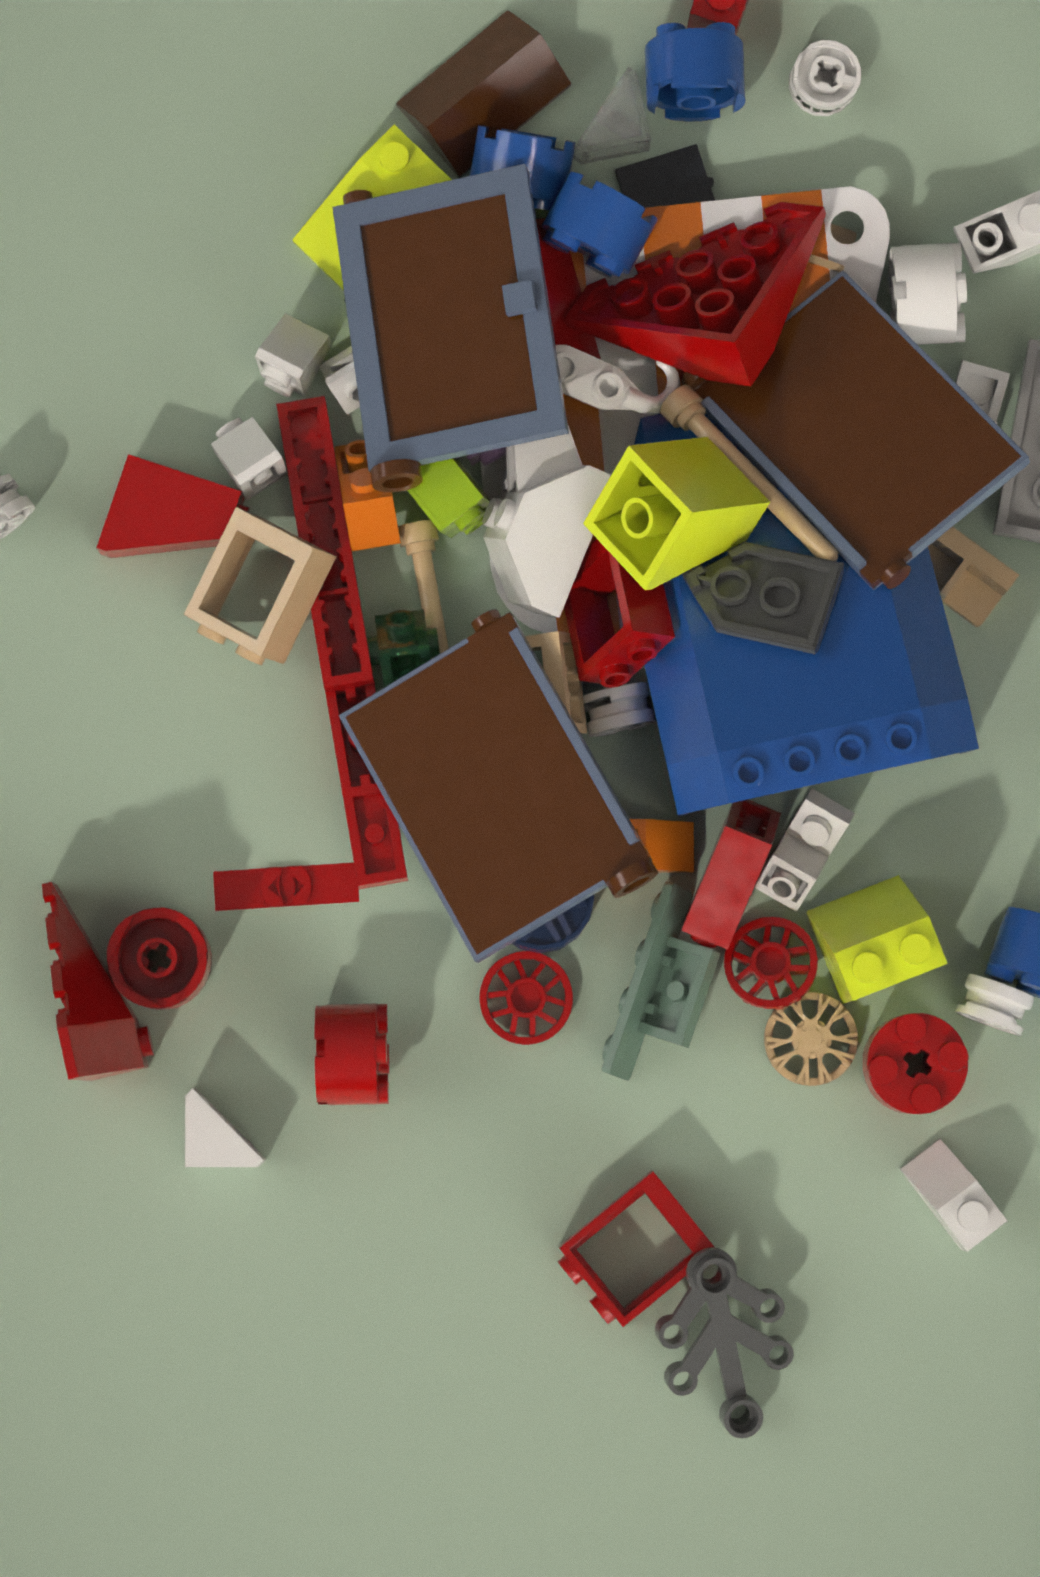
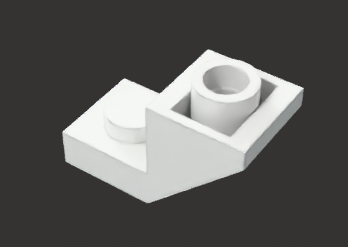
[754,788,855,912]

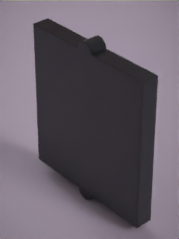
[615,144,715,208]

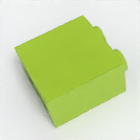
[407,458,491,538]

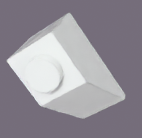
[211,417,288,501]
[900,1139,1007,1252]

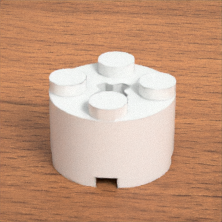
[888,243,967,345]

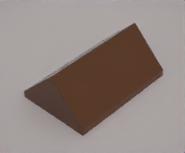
[396,10,571,178]

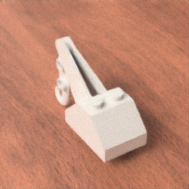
[482,345,681,618]

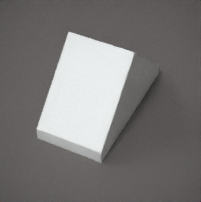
[185,1088,267,1167]

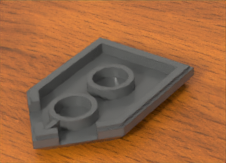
[682,542,844,654]

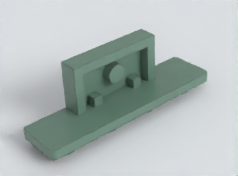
[602,881,721,1081]

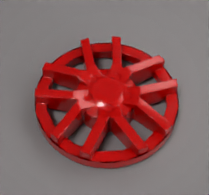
[724,917,818,1010]
[479,951,573,1045]

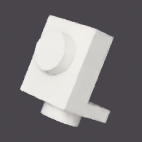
[318,346,360,415]

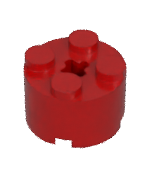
[106,907,212,1010]
[314,1003,390,1105]
[863,1013,969,1114]

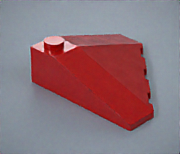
[565,202,826,387]
[42,882,154,1081]

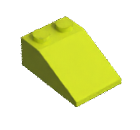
[292,124,452,291]

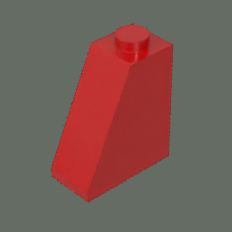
[96,454,250,558]
[681,800,781,950]

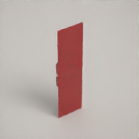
[213,862,359,911]

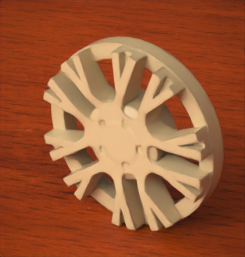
[764,992,858,1086]

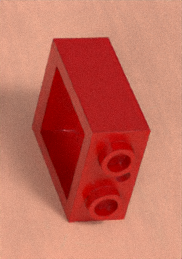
[564,539,675,688]
[557,1170,715,1327]

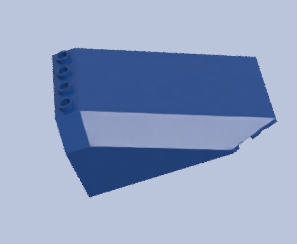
[634,414,979,816]

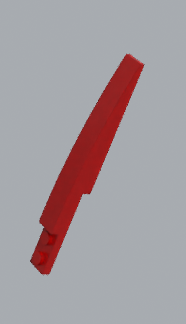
[276,396,408,890]

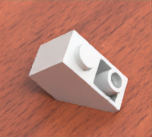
[953,190,1040,274]
[255,313,331,397]

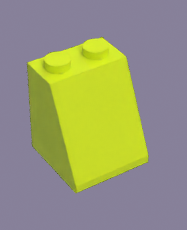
[583,437,770,590]
[806,875,948,1004]

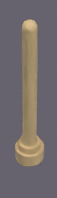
[660,385,838,562]
[398,520,449,659]

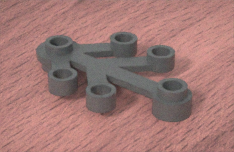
[655,1247,794,1438]

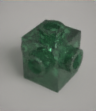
[367,609,440,688]

